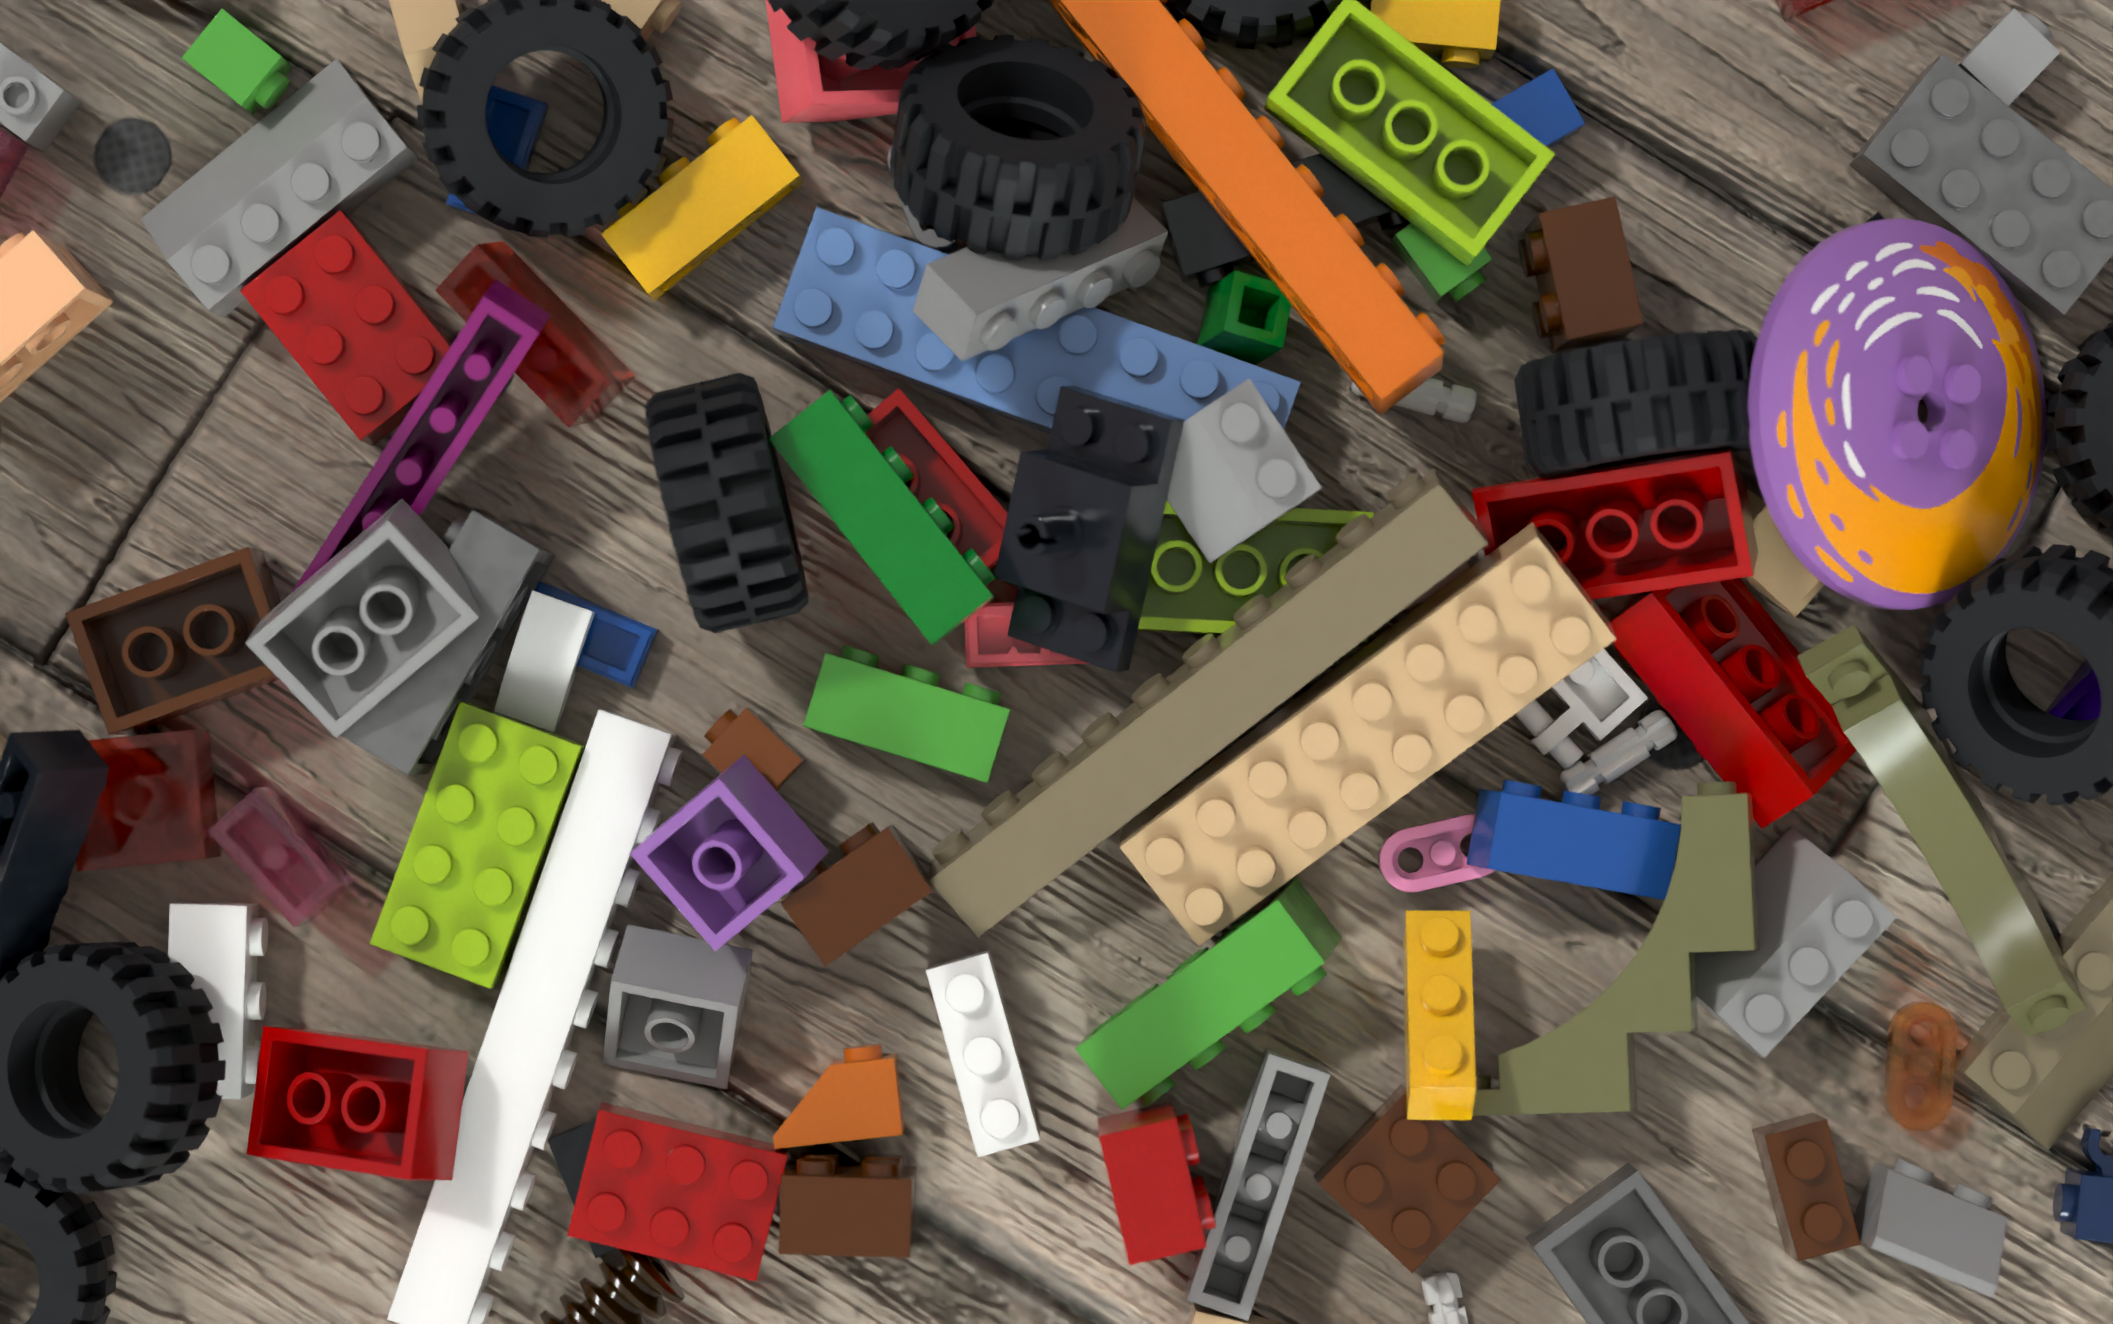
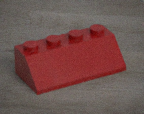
[1472,448,1758,600]
[1609,578,1857,829]

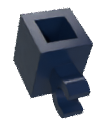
[2053,1127,2113,1243]

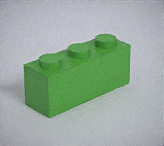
[803,645,1011,783]

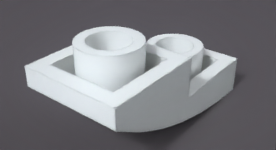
[494,590,595,733]

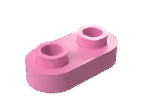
[1378,814,1495,892]

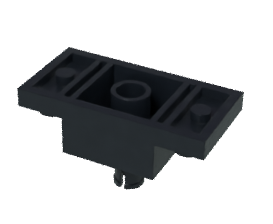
[994,386,1184,672]

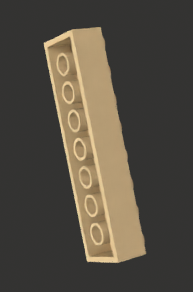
[1119,522,1616,947]

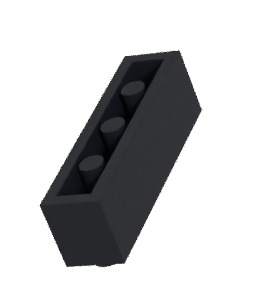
[1160,153,1410,288]
[0,730,109,980]

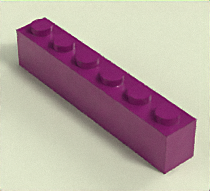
[292,279,551,592]

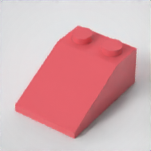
[765,0,977,123]

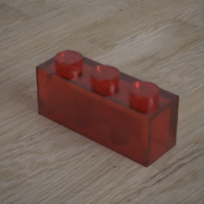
[435,241,635,428]

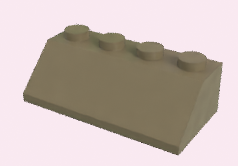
[1948,874,2113,1151]

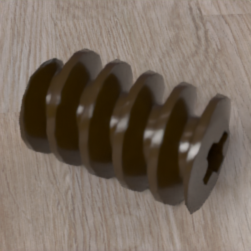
[540,1249,685,1324]

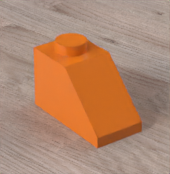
[773,1044,905,1149]

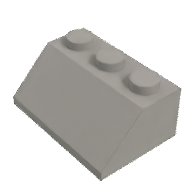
[245,499,481,738]
[1695,827,1897,1058]

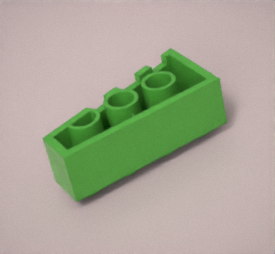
[1075,877,1342,1110]

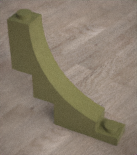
[1797,624,2087,1037]
[1473,782,1759,1116]

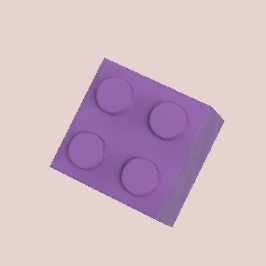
[630,754,829,951]

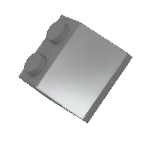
[1167,378,1322,564]
[602,924,753,1089]
[1853,1159,2007,1298]

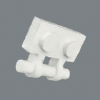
[1515,649,1648,770]

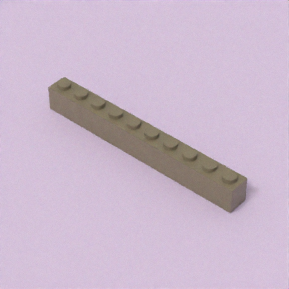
[929,468,1488,937]

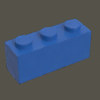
[1467,780,1681,900]

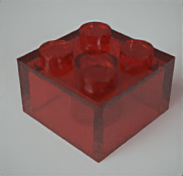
[76,730,221,871]

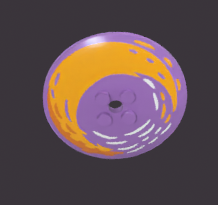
[1748,218,2046,610]

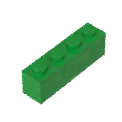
[768,390,996,646]

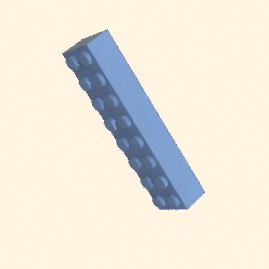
[772,207,1301,434]

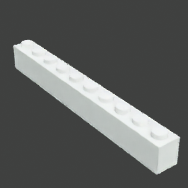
[387,709,683,1324]

